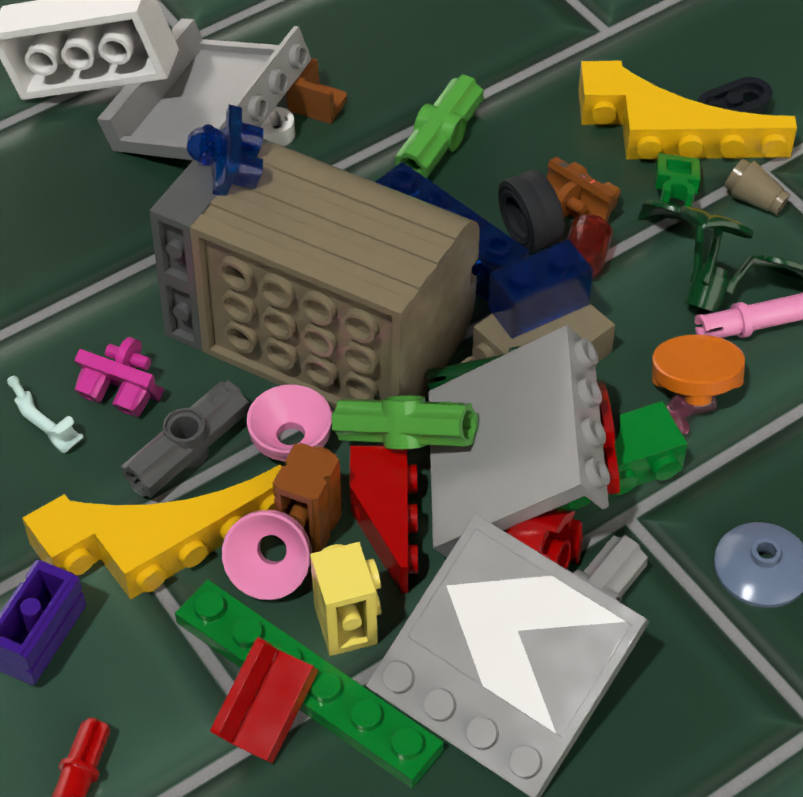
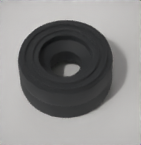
[498,170,565,253]

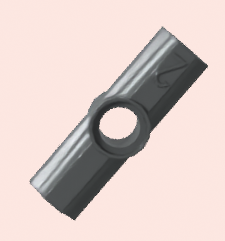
[121,380,250,498]

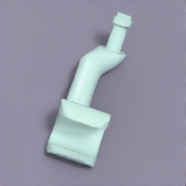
[7,375,84,453]

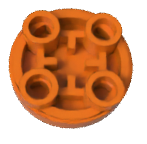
[652,334,745,406]

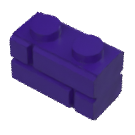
[0,560,86,685]

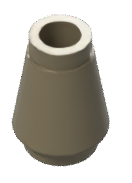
[724,159,791,215]

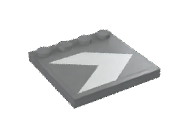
[366,514,649,797]

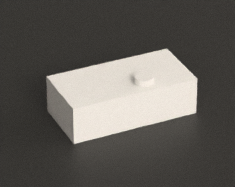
[0,0,179,100]

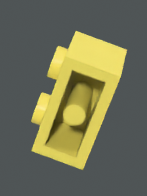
[310,542,381,656]

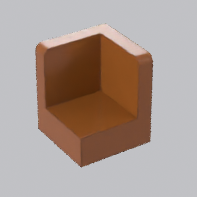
[286,58,347,124]

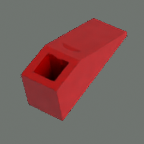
[350,446,418,593]

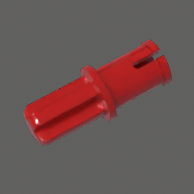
[51,717,110,797]

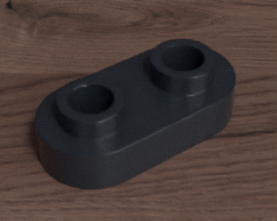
[697,77,772,115]

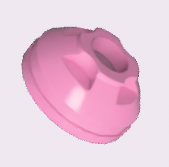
[247,385,332,461]
[222,510,312,600]

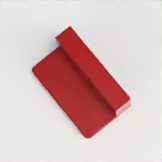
[210,637,319,764]

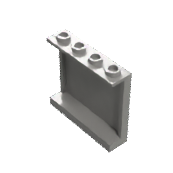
[97,18,312,160]
[429,325,610,557]

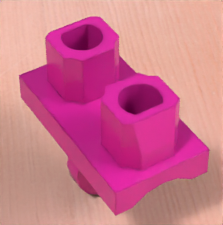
[74,337,165,418]

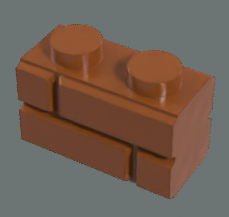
[272,443,342,553]

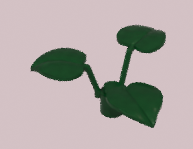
[638,199,803,313]

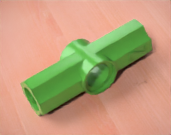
[395,74,484,182]
[332,395,478,449]

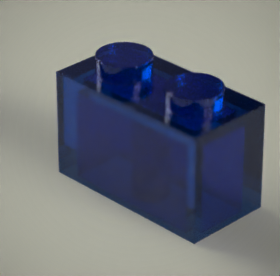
[488,239,593,339]

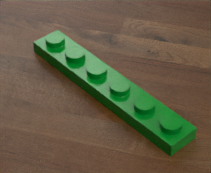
[175,579,444,789]

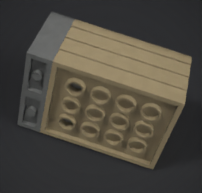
[149,126,480,409]

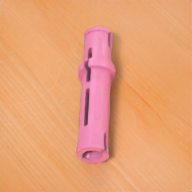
[695,293,803,338]

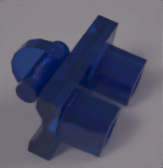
[186,104,264,196]

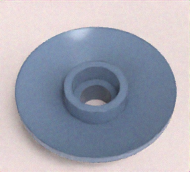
[714,522,803,608]

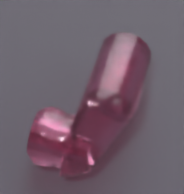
[666,394,717,435]

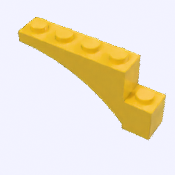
[578,61,797,159]
[22,464,282,600]

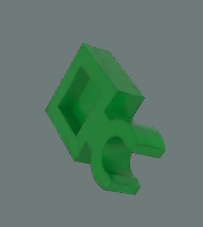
[655,153,700,207]

